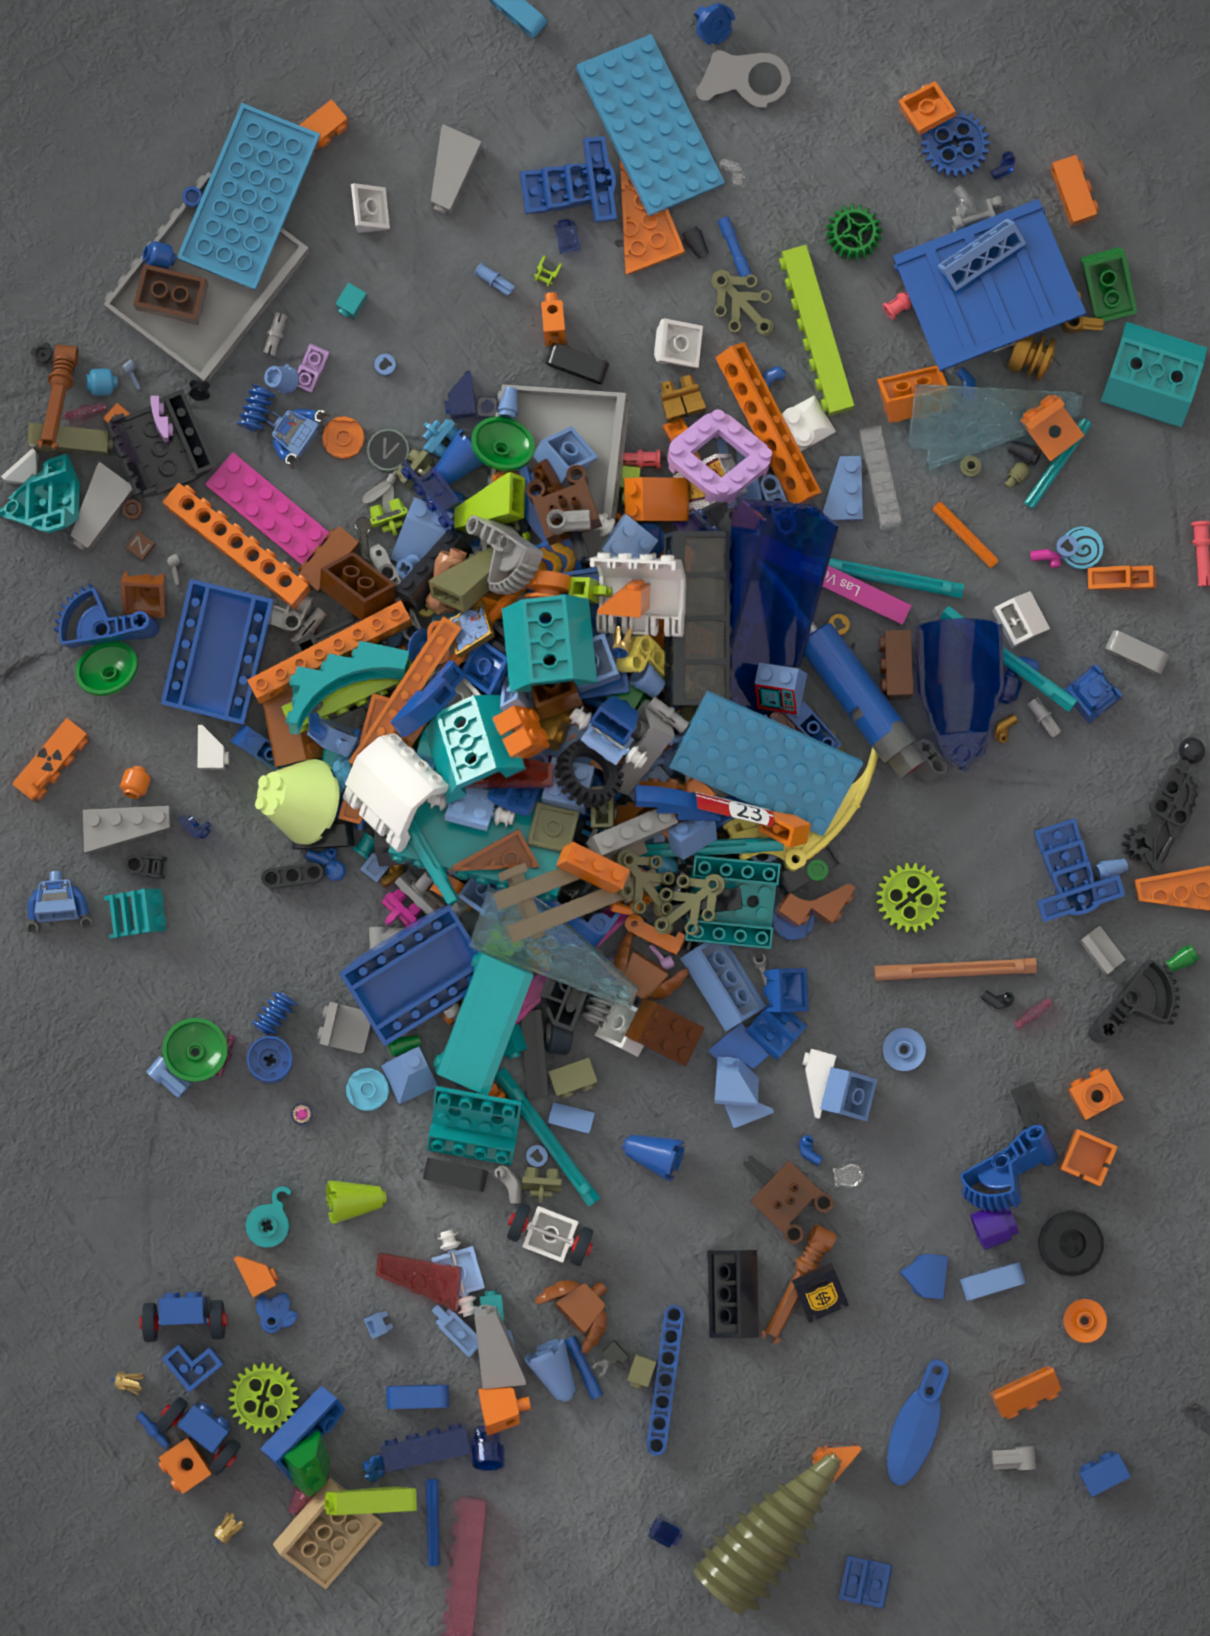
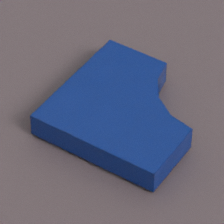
[708,1023,769,1069]

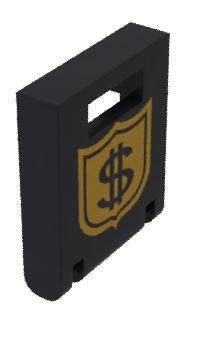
[792,1263,849,1323]

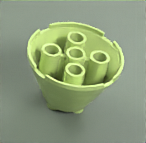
[255,759,339,845]

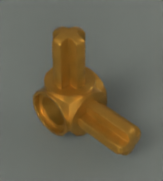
[1061,291,1104,334]

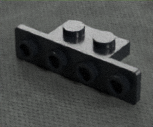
[658,887,743,920]

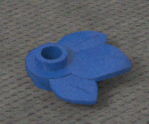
[256,1293,298,1334]

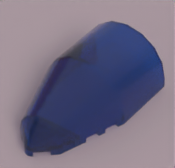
[915,618,1004,771]

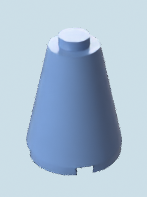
[524,1339,576,1402]

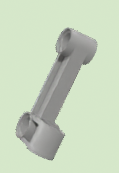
[271,595,314,634]

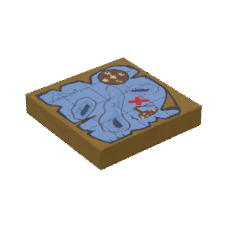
[450,600,495,658]

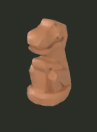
[426,548,468,616]

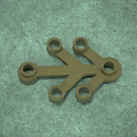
[712,270,775,336]
[616,849,675,917]
[654,874,725,936]

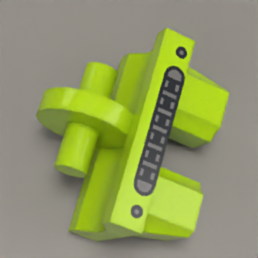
[370,498,408,536]

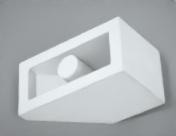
[198,725,229,770]

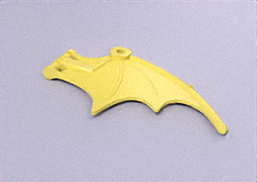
[723,747,879,872]

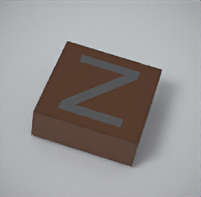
[125,531,156,561]

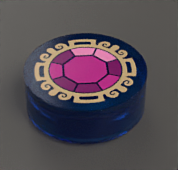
[291,1103,313,1125]

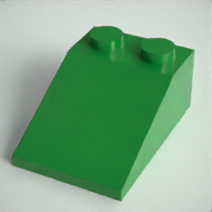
[1079,247,1138,322]

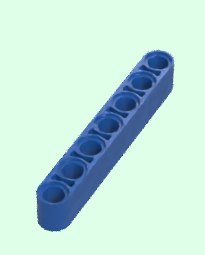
[647,1304,684,1456]

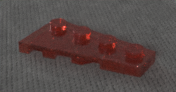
[465,756,553,788]
[376,1253,462,1311]

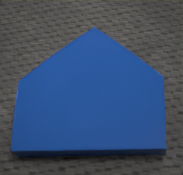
[899,1253,948,1299]

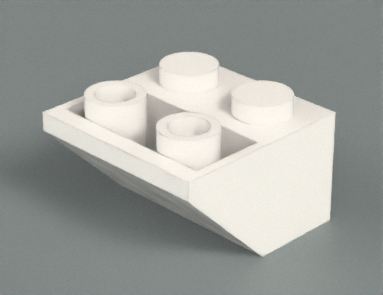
[992,591,1050,648]

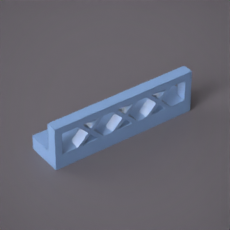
[937,218,1026,291]

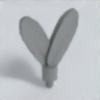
[362,470,397,514]

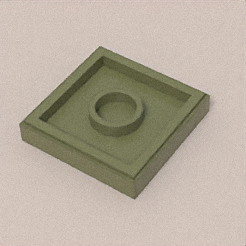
[527,802,579,853]

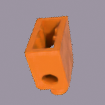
[541,292,566,347]
[478,1387,531,1436]

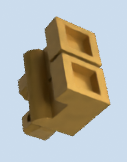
[661,375,706,423]

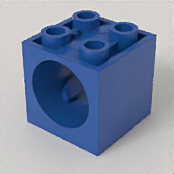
[462,641,508,695]

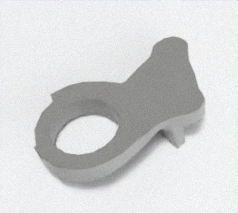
[696,50,790,108]

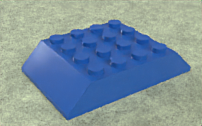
[161,579,274,725]
[339,905,479,1046]

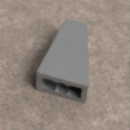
[431,124,482,215]
[71,462,134,551]
[474,1305,526,1389]

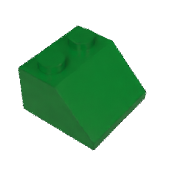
[284,1430,330,1497]

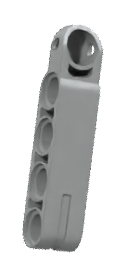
[369,544,421,642]

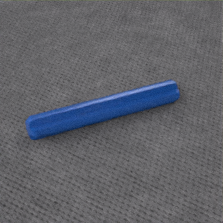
[426,1479,440,1566]

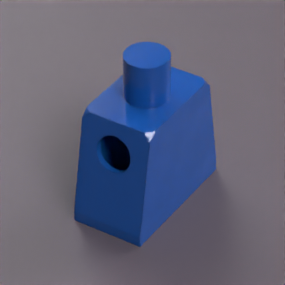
[589,696,638,745]

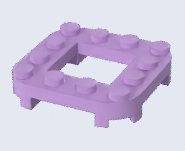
[667,409,772,504]

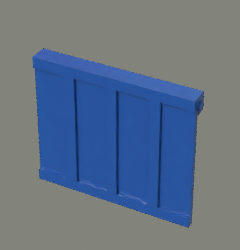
[893,199,1087,372]

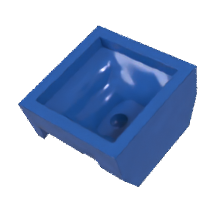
[1064,664,1123,724]
[763,968,808,1012]

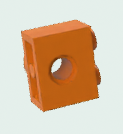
[1067,1067,1124,1120]
[158,1436,213,1494]

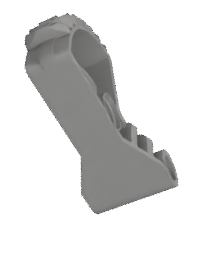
[466,515,543,595]

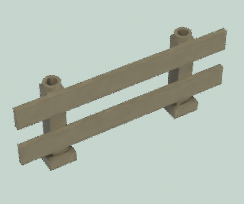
[493,842,661,943]

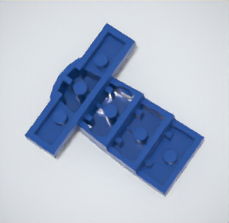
[519,136,617,223]
[1033,818,1126,922]

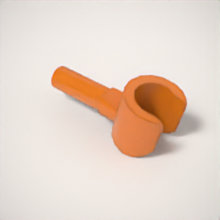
[26,771,51,799]

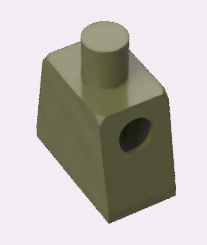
[591,786,615,829]

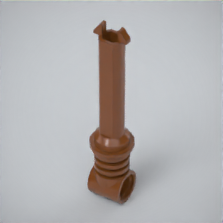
[37,344,79,451]
[761,1224,837,1344]

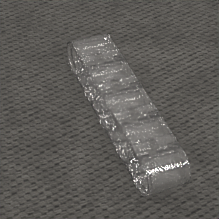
[859,425,902,531]

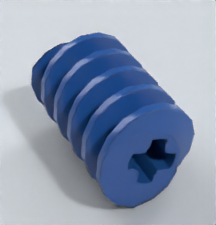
[237,384,276,432]
[252,991,298,1036]

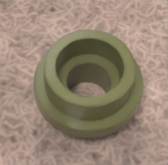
[960,455,981,477]

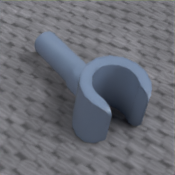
[123,360,141,390]

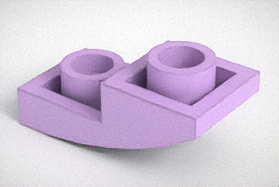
[297,343,330,393]
[150,396,173,442]

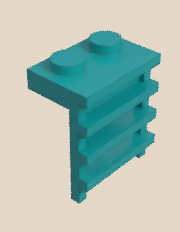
[104,889,166,939]

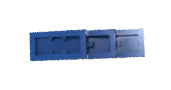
[635,785,721,821]

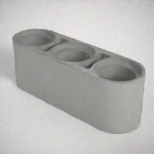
[1104,630,1170,676]

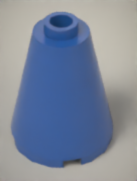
[432,428,484,487]
[622,1135,685,1182]

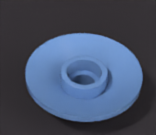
[883,1028,926,1071]

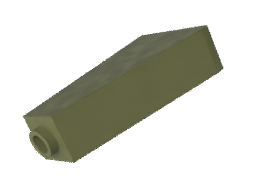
[27,423,114,456]
[429,546,510,613]

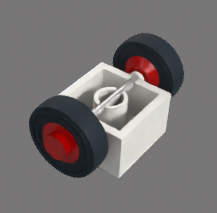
[507,1202,594,1266]

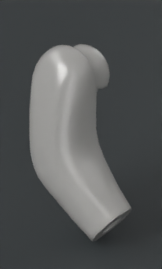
[494,1165,522,1203]

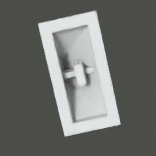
[1,448,39,484]

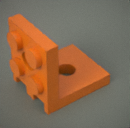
[1020,394,1085,461]

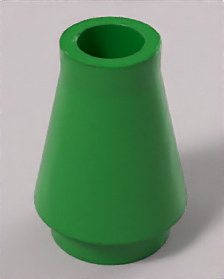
[1166,945,1199,972]
[388,1034,421,1057]

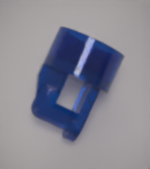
[472,1425,505,1471]

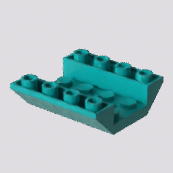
[1100,322,1207,428]
[502,595,597,693]
[425,695,526,804]
[685,855,781,949]
[427,1086,522,1166]

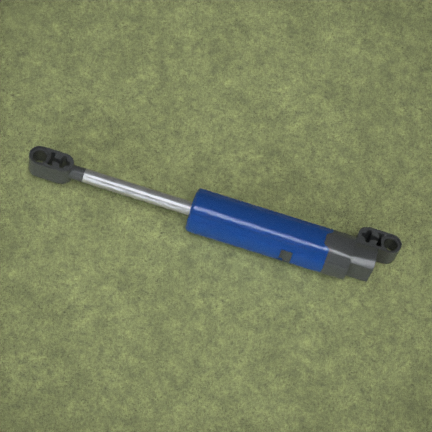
[717,507,948,783]

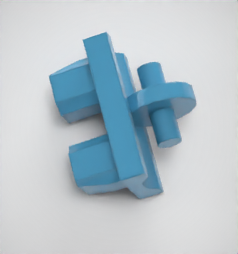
[422,419,458,457]

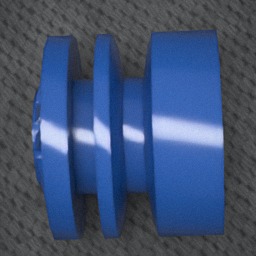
[247,1036,293,1084]

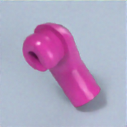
[1030,549,1062,568]

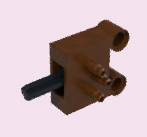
[526,465,602,561]
[743,1155,834,1244]

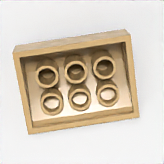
[273,1478,383,1589]

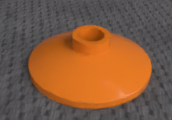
[1063,1299,1107,1343]

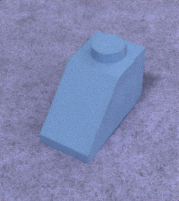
[724,1102,774,1129]

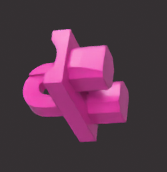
[381,889,421,927]

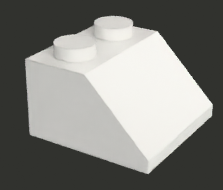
[595,998,643,1057]

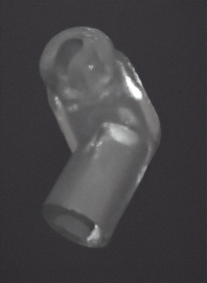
[719,158,745,185]
[953,185,972,217]

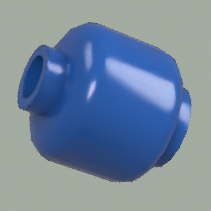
[142,241,176,269]

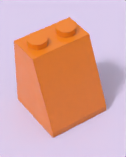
[624,477,689,522]

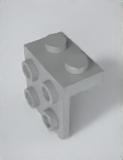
[317,1002,371,1053]

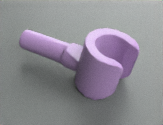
[649,944,675,970]

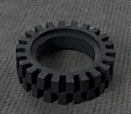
[554,739,624,808]

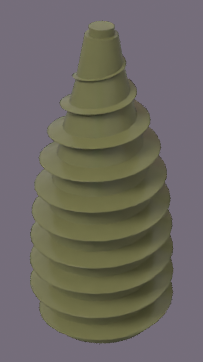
[693,1452,842,1615]

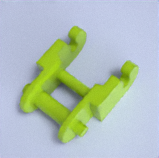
[534,255,563,287]

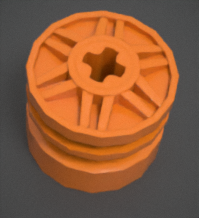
[524,570,571,617]

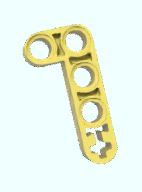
[616,635,690,693]

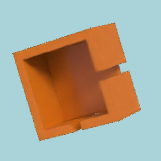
[493,706,550,759]
[1058,1129,1118,1187]

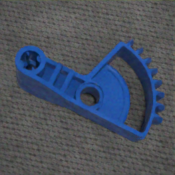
[54,583,160,648]
[960,1125,1058,1212]

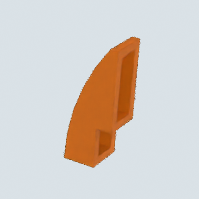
[1088,565,1157,590]

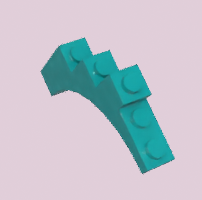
[286,641,411,735]

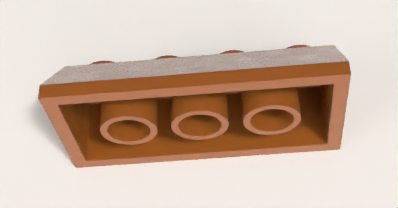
[263,688,323,767]

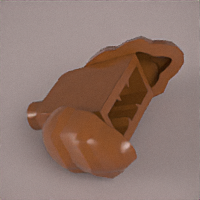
[614,932,689,1005]
[535,1280,608,1354]

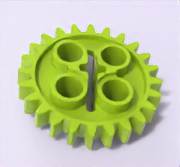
[876,863,946,933]
[228,1362,300,1434]

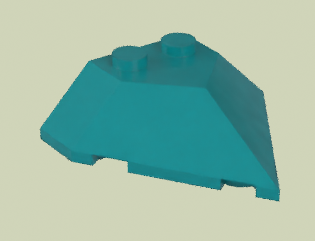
[0,454,80,533]

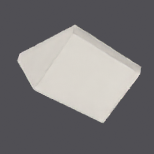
[351,183,390,233]

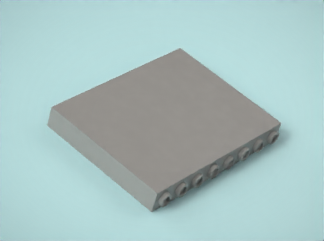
[104,172,310,382]
[480,384,631,564]

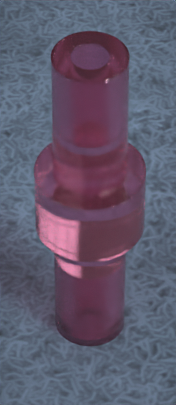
[63,402,107,421]
[1014,997,1053,1030]
[216,1034,236,1077]

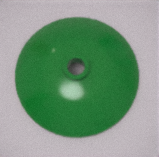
[471,417,535,471]
[75,641,138,696]
[162,1018,228,1082]

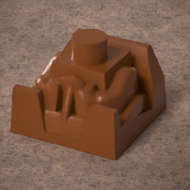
[120,571,168,618]

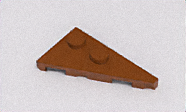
[452,829,539,871]

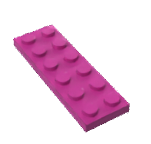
[205,452,329,565]

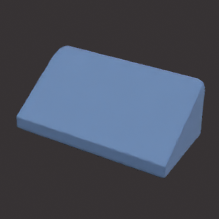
[548,1102,595,1134]

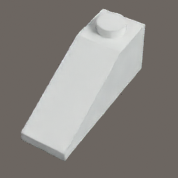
[802,1049,836,1119]

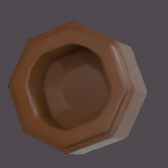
[122,499,143,521]

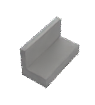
[1079,925,1126,975]

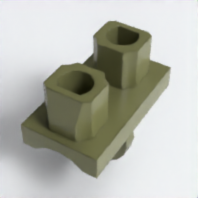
[395,449,434,490]
[522,1167,562,1203]

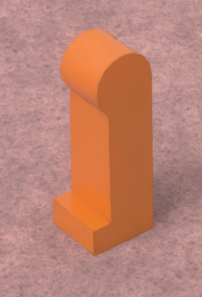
[625,914,685,956]

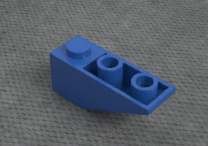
[782,700,842,749]
[230,724,291,771]

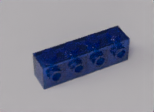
[380,1423,472,1472]

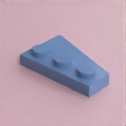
[821,456,863,521]

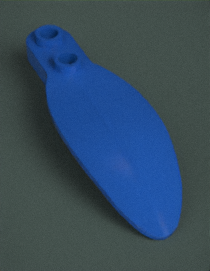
[887,1359,949,1485]

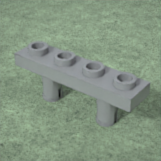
[395,870,470,932]

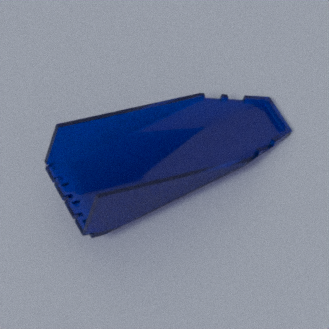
[730,498,839,718]

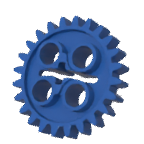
[921,109,990,179]

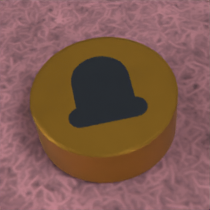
[828,614,850,636]

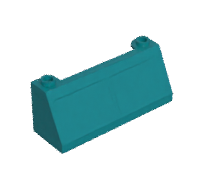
[433,949,533,1096]

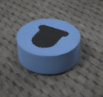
[375,354,396,376]
[1056,535,1078,558]
[526,1145,548,1167]

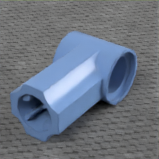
[146,1055,191,1098]

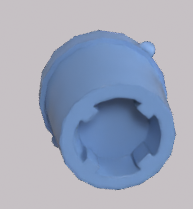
[264,364,299,395]
[629,662,665,697]

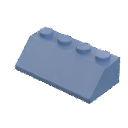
[680,943,767,1031]

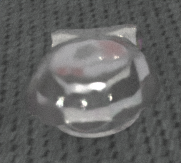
[833,1163,864,1188]

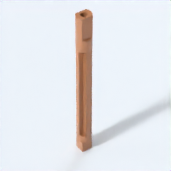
[874,958,1037,981]

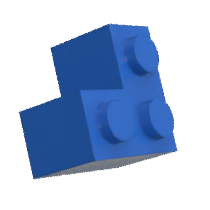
[162,1343,225,1392]

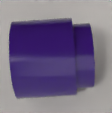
[970,1208,1019,1251]

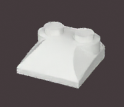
[654,318,703,368]
[781,395,836,452]

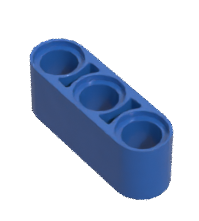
[386,1385,450,1409]

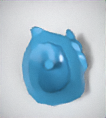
[331,753,354,794]

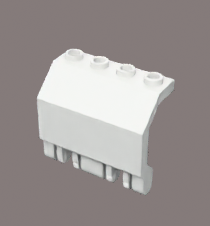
[590,552,686,637]
[343,733,449,852]

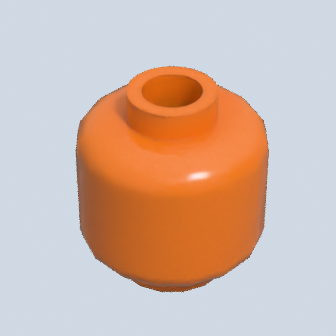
[120,766,151,799]

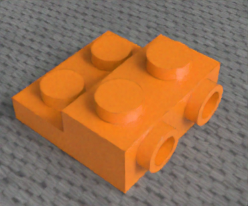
[898,81,957,135]

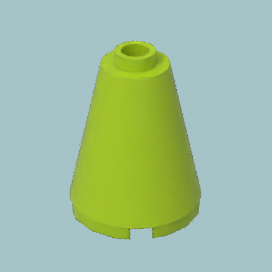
[326,1180,386,1224]

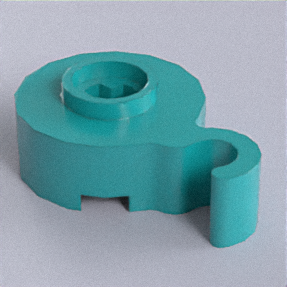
[246,1186,292,1248]

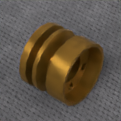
[1006,334,1056,382]

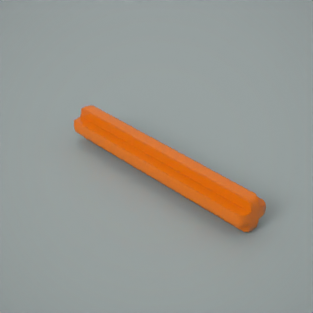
[933,502,998,568]

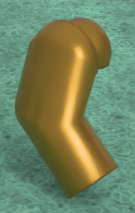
[994,713,1018,743]
[379,864,404,888]

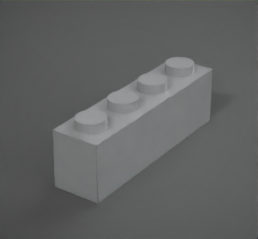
[587,809,678,858]

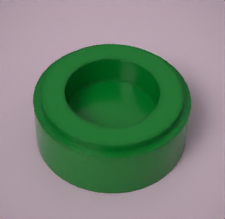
[807,859,828,881]

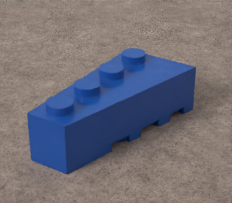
[260,1386,346,1483]

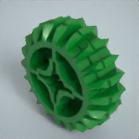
[826,204,883,261]

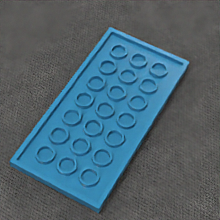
[576,34,725,217]
[177,103,321,291]
[668,690,863,836]

